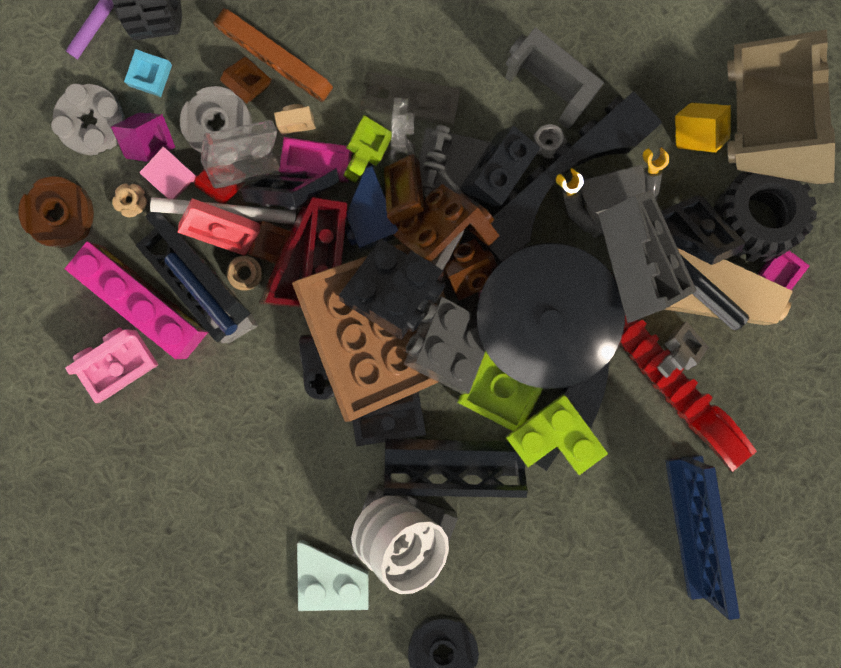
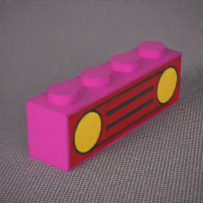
[64,241,208,359]

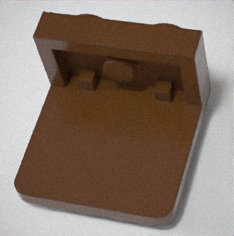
[394,184,500,262]

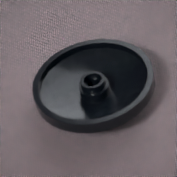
[477,243,625,389]

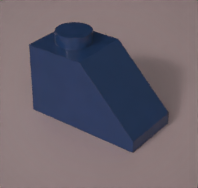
[345,166,398,252]

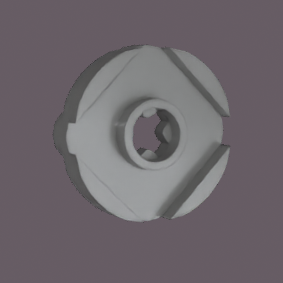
[51,84,125,156]
[180,86,252,159]

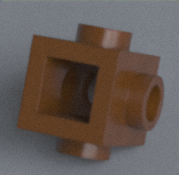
[443,238,497,301]

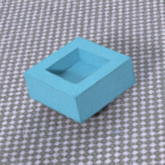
[124,49,172,97]

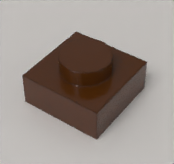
[220,56,272,104]
[248,221,291,265]

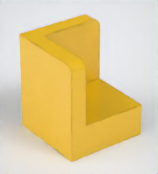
[675,103,731,153]

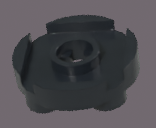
[408,615,479,668]

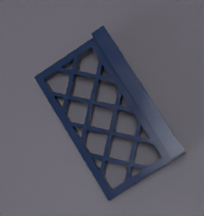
[665,455,740,620]

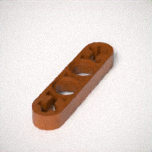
[213,8,333,102]

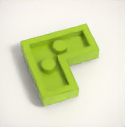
[506,395,608,475]

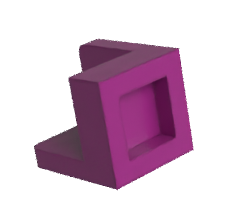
[111,112,175,162]

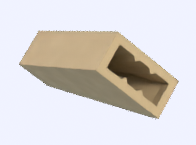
[665,248,793,325]

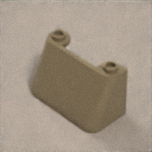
[727,29,835,185]

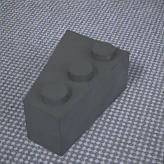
[599,191,697,323]

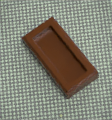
[384,154,425,225]

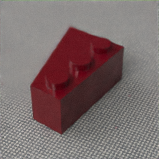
[259,197,347,308]

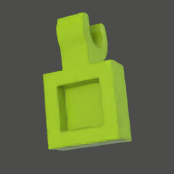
[343,115,394,183]

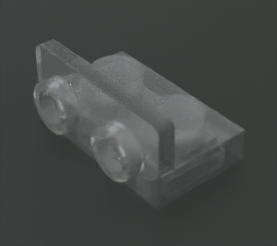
[201,120,280,188]

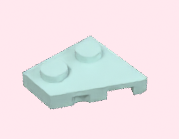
[297,540,369,611]

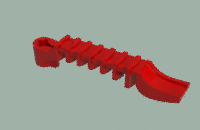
[611,273,757,472]

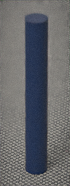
[164,253,238,336]

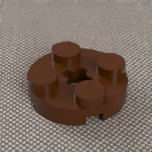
[18,176,94,248]

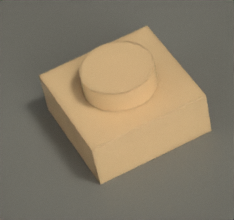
[274,104,316,135]

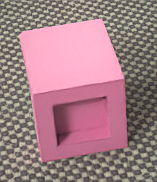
[139,147,197,199]

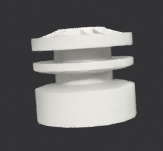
[351,496,449,594]

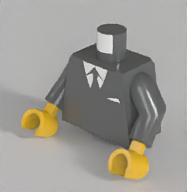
[556,147,669,238]

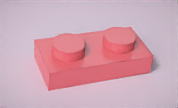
[178,198,260,256]

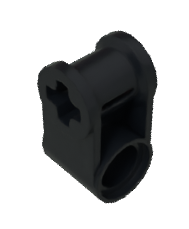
[299,334,334,400]

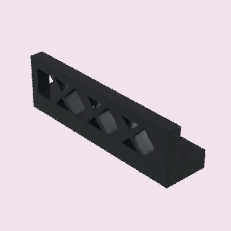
[136,212,251,342]
[384,439,528,498]

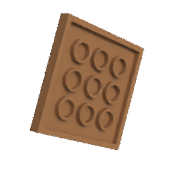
[292,244,446,422]

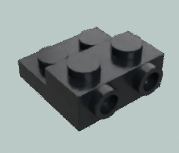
[339,239,445,340]

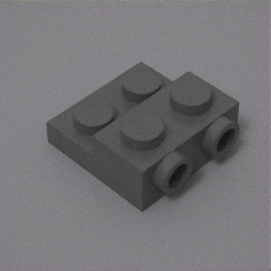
[404,297,485,394]

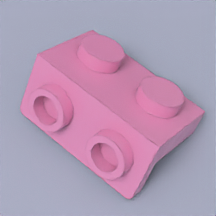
[65,328,159,404]

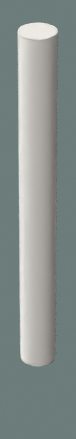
[150,197,296,224]

